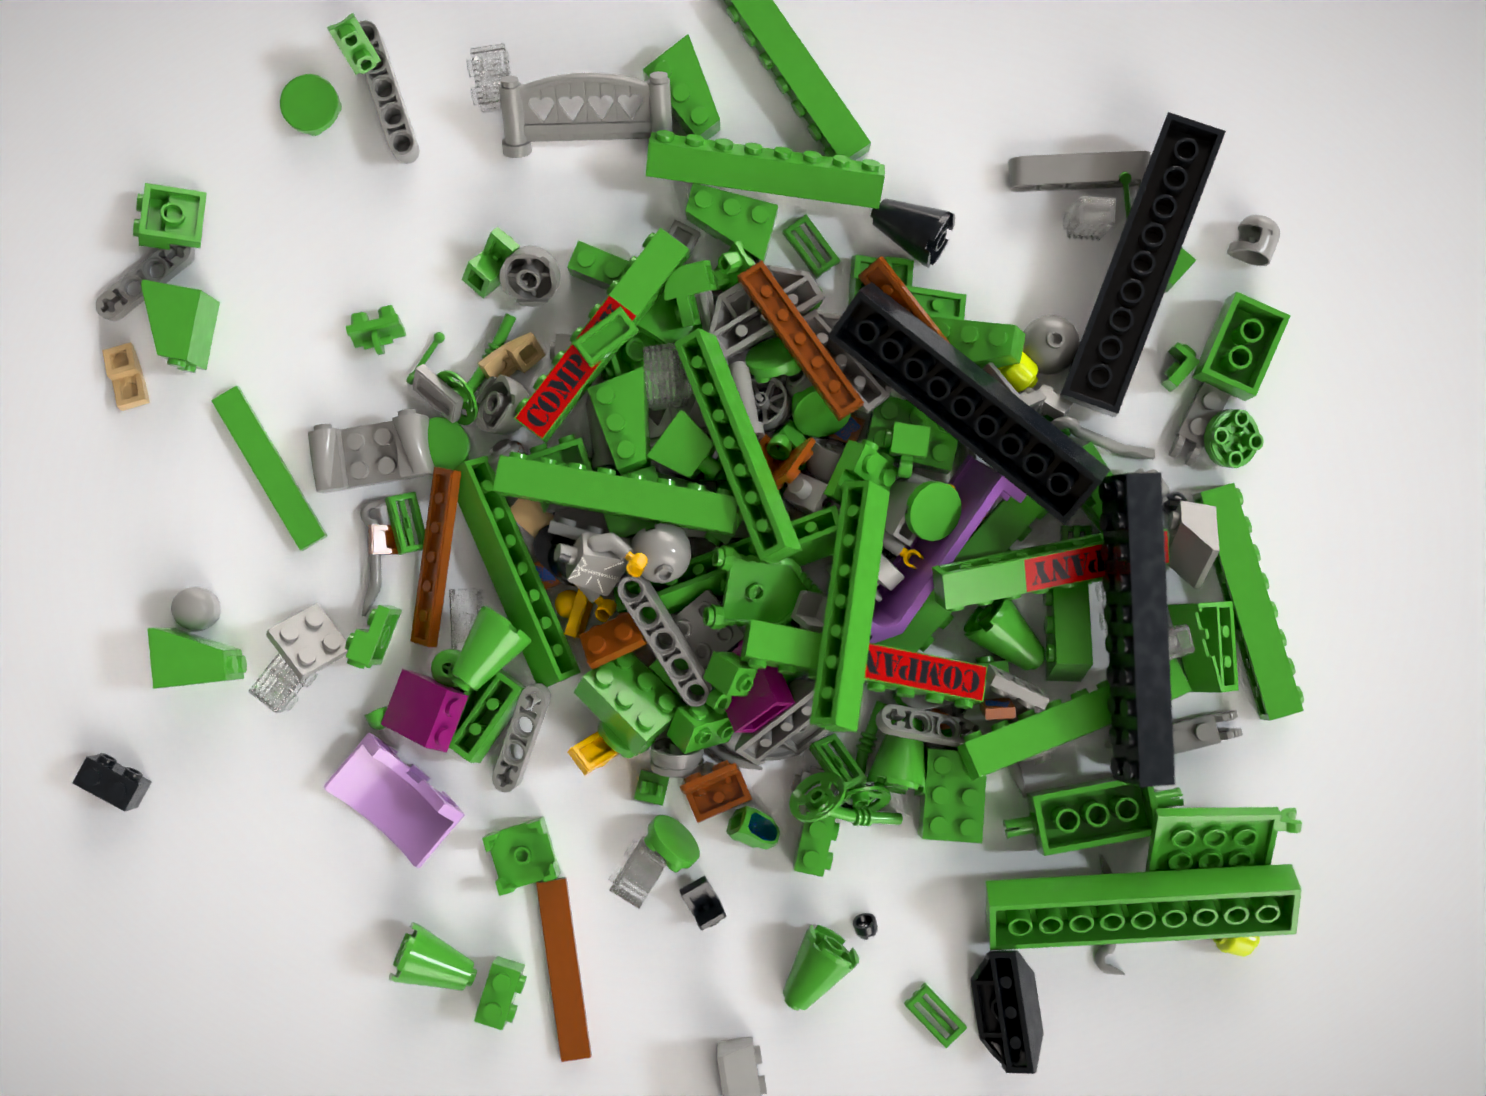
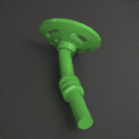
[437,313,517,425]
[839,700,891,812]
[789,772,903,826]

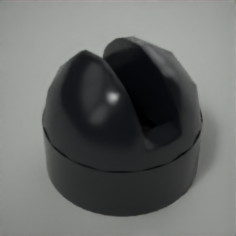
[1163,492,1187,515]
[853,913,878,940]

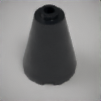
[870,198,956,268]

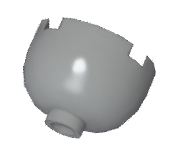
[500,245,560,307]
[1023,315,1080,375]
[475,374,530,435]
[806,437,846,485]
[631,523,691,583]

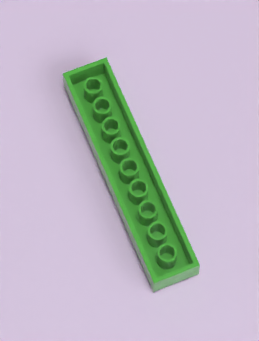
[985,864,1302,950]

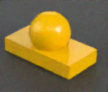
[555,588,594,638]
[567,731,620,776]

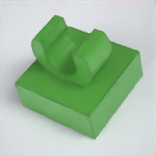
[634,769,670,806]

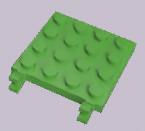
[1145,807,1302,872]

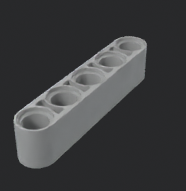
[359,20,420,164]
[1008,151,1151,192]
[617,573,712,707]

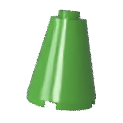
[963,598,1045,671]
[451,606,532,692]
[866,718,926,796]
[389,922,477,991]
[783,925,859,1011]

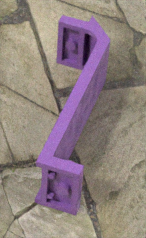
[827,454,1026,644]

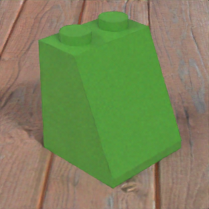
[141,279,220,373]
[147,628,247,689]

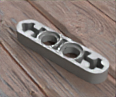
[95,244,195,321]
[492,683,551,792]
[876,704,988,748]

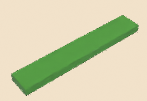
[211,385,328,551]

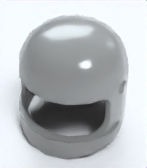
[1227,215,1280,266]
[171,587,221,632]

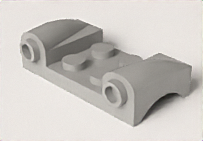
[308,409,435,493]

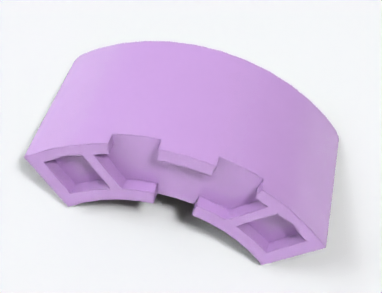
[324,733,465,868]

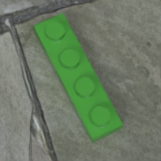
[850,277,966,320]

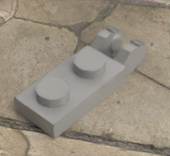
[1168,382,1230,467]
[1173,710,1243,754]

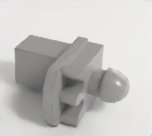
[1021,384,1073,419]

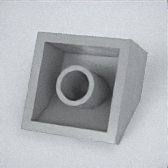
[1167,500,1220,590]
[717,1037,767,1096]

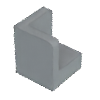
[791,590,828,632]

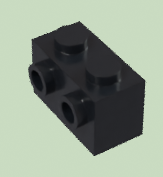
[72,753,152,812]

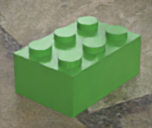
[1192,291,1291,401]
[865,396,958,474]
[574,651,685,756]
[918,746,987,844]

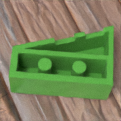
[642,34,721,140]
[685,183,778,264]
[587,367,651,475]
[1043,581,1093,682]
[1167,601,1239,693]
[449,669,526,763]

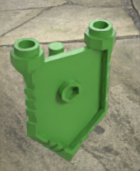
[703,545,824,629]

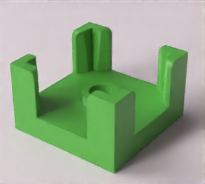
[482,816,561,896]

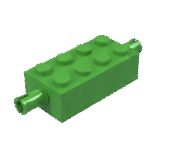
[1003,776,1184,856]

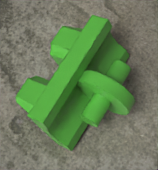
[327,13,381,75]
[713,241,755,292]
[346,305,406,355]

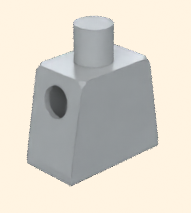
[783,472,841,515]

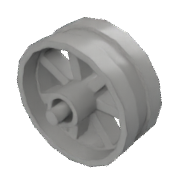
[751,377,793,433]
[650,737,704,777]

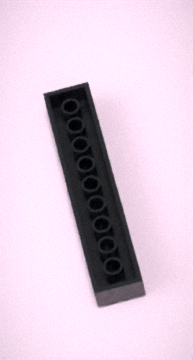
[1060,112,1226,417]
[827,282,1110,525]
[1098,472,1175,787]

